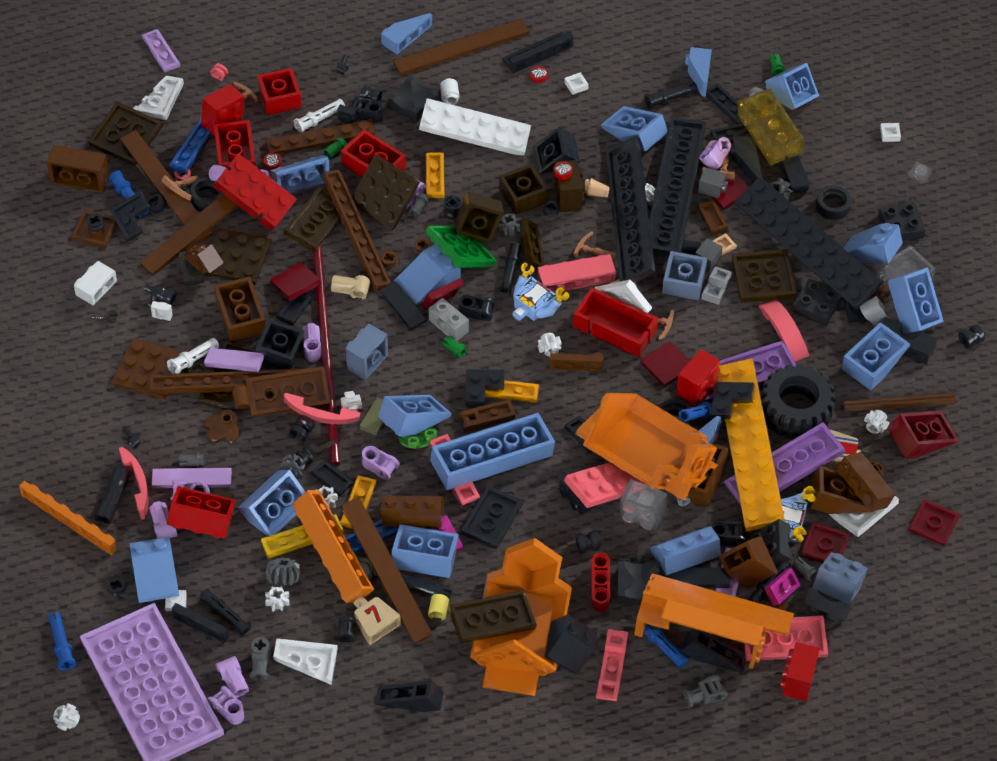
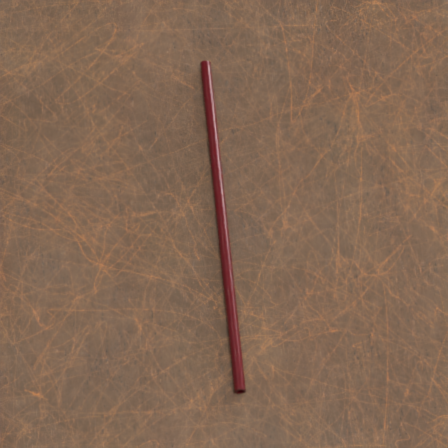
[313,245,340,466]

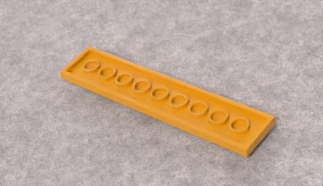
[717,358,785,532]

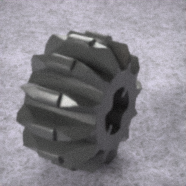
[266,557,300,586]

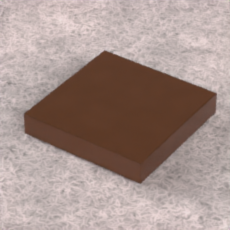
[71,210,117,248]

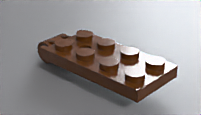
[232,366,330,418]

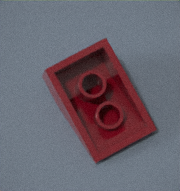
[887,411,959,459]

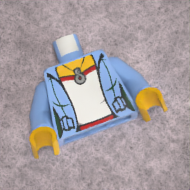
[513,263,569,321]
[781,486,816,542]

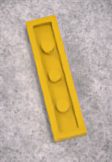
[261,514,343,559]

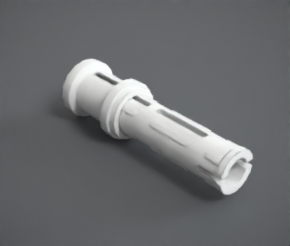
[293,99,345,133]
[167,338,219,374]

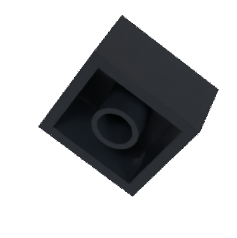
[255,319,305,370]

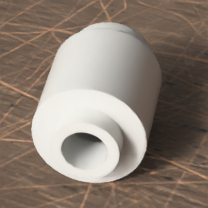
[440,78,459,105]

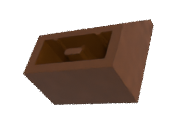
[719,536,778,588]

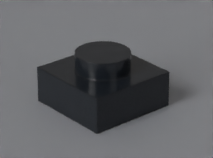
[337,104,357,124]

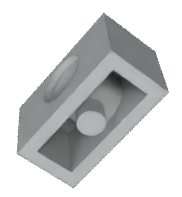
[429,298,469,341]

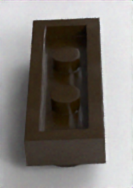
[520,218,545,270]

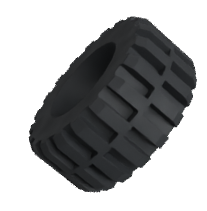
[761,364,835,439]

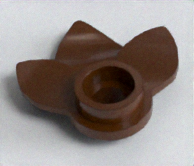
[204,410,239,444]

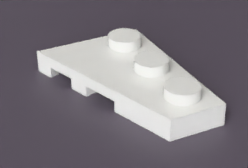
[133,76,184,120]
[595,280,652,313]
[829,496,899,537]
[273,639,338,685]

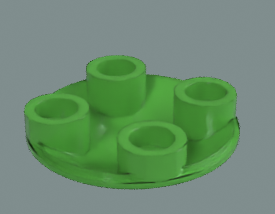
[398,426,437,449]

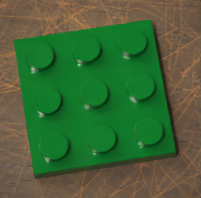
[425,226,497,268]

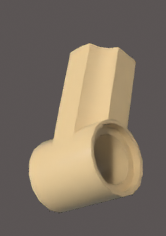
[331,275,370,300]

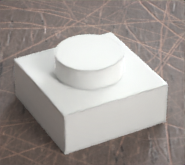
[564,72,588,95]
[880,123,901,142]
[151,301,172,321]
[165,590,187,611]

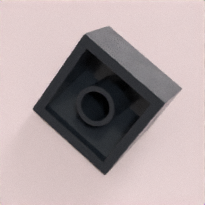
[534,127,580,174]
[545,615,597,674]

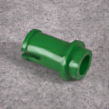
[769,54,785,76]
[324,138,347,159]
[442,336,467,358]

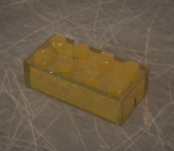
[737,89,804,165]

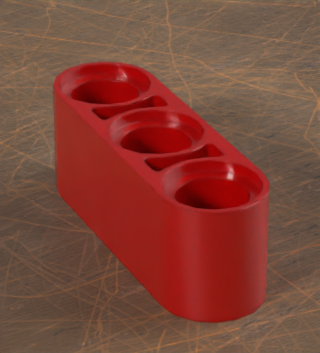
[591,553,610,612]

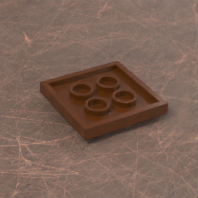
[111,338,183,400]

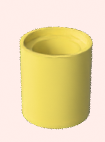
[428,594,449,620]

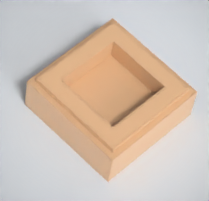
[713,234,737,256]

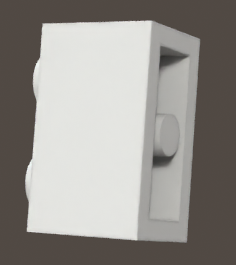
[74,261,117,305]

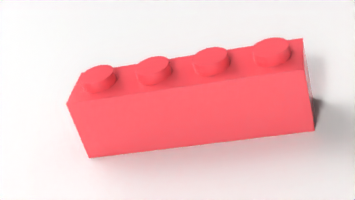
[538,254,616,293]

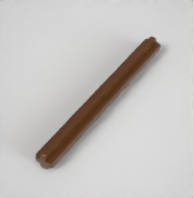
[842,393,957,412]

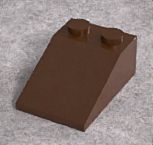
[810,466,874,514]

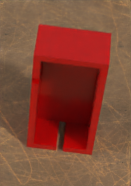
[212,153,297,231]
[573,287,658,358]

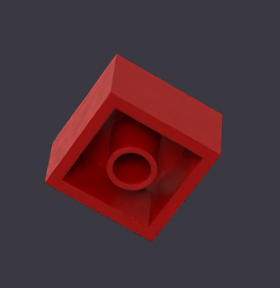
[257,68,302,115]
[201,84,244,137]
[676,349,720,407]
[780,642,820,702]

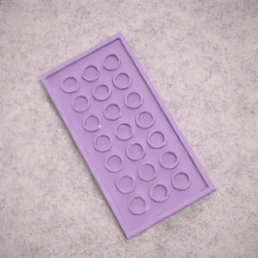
[80,603,224,761]

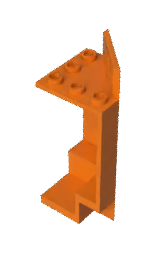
[575,393,718,500]
[470,538,572,696]
[634,573,794,669]

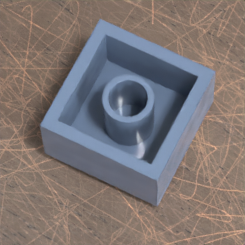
[662,251,707,300]
[345,324,388,380]
[812,552,868,604]

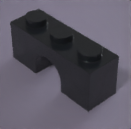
[882,317,938,365]

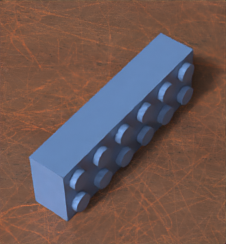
[430,413,555,490]

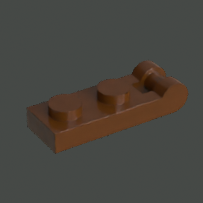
[550,352,604,371]
[458,399,516,432]

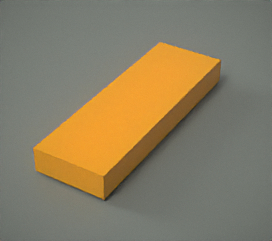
[426,153,444,198]
[485,380,539,403]
[340,475,377,529]

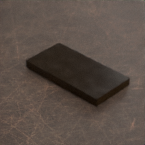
[283,185,341,252]
[197,341,256,412]
[448,590,537,644]

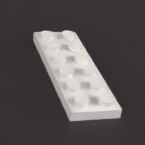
[419,99,531,156]

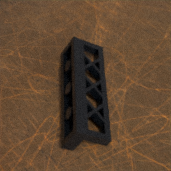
[502,31,574,74]

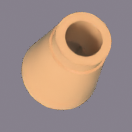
[583,178,610,197]

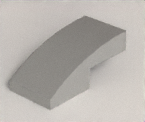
[701,266,732,305]

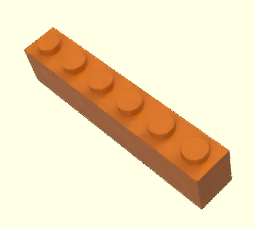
[292,490,374,603]

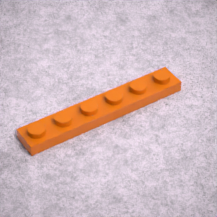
[19,481,117,555]

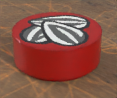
[530,66,548,83]
[263,153,282,170]
[554,162,572,180]

